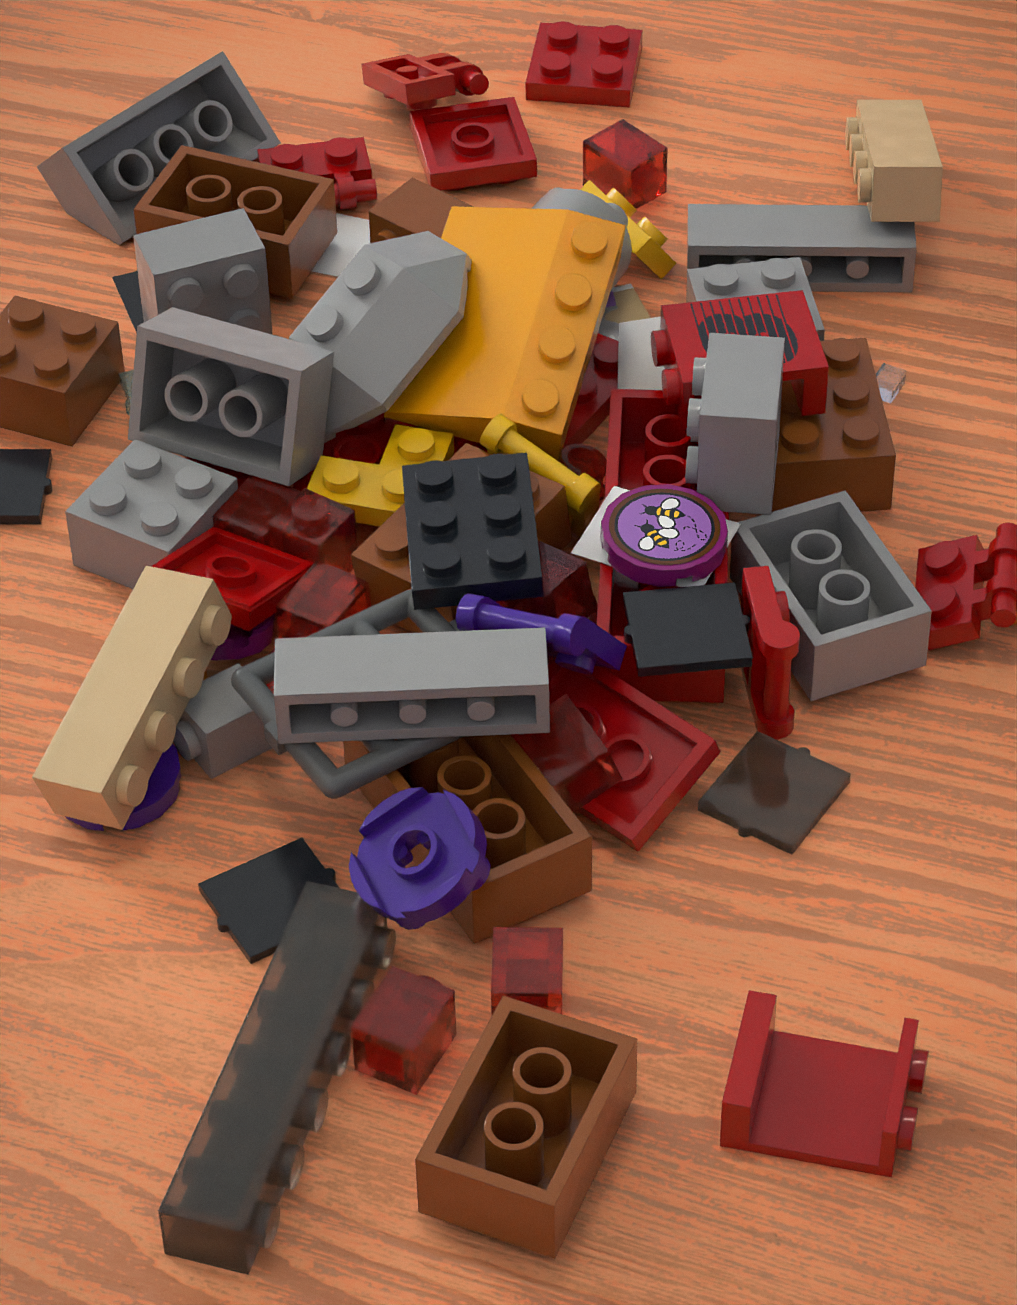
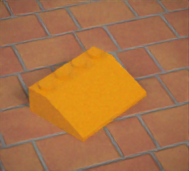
[384,206,626,461]

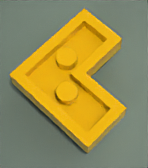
[303,424,454,526]

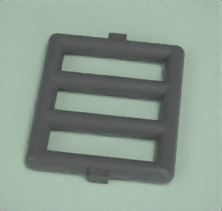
[231,589,465,799]

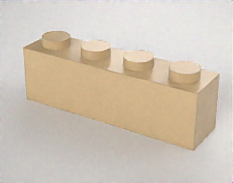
[845,100,943,222]
[32,566,232,830]

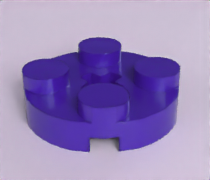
[349,787,490,930]

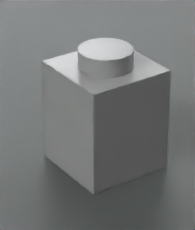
[173,663,272,779]

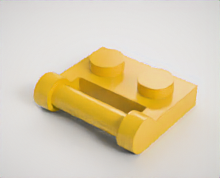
[479,414,601,538]

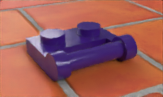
[456,593,627,674]

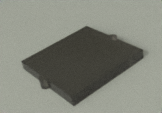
[698,731,851,855]

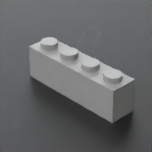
[687,204,916,292]
[274,628,550,744]

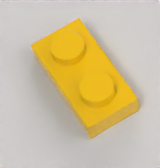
[580,180,677,279]

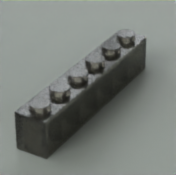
[158,881,396,1275]

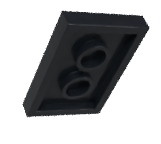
[402,452,544,610]

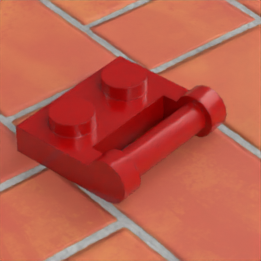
[741,566,800,739]

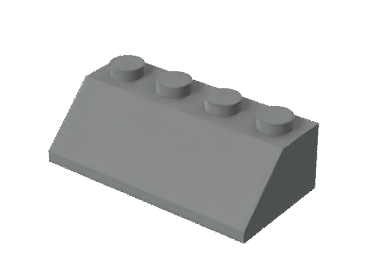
[37,51,281,245]

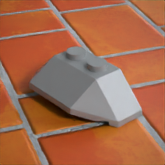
[289,231,472,443]

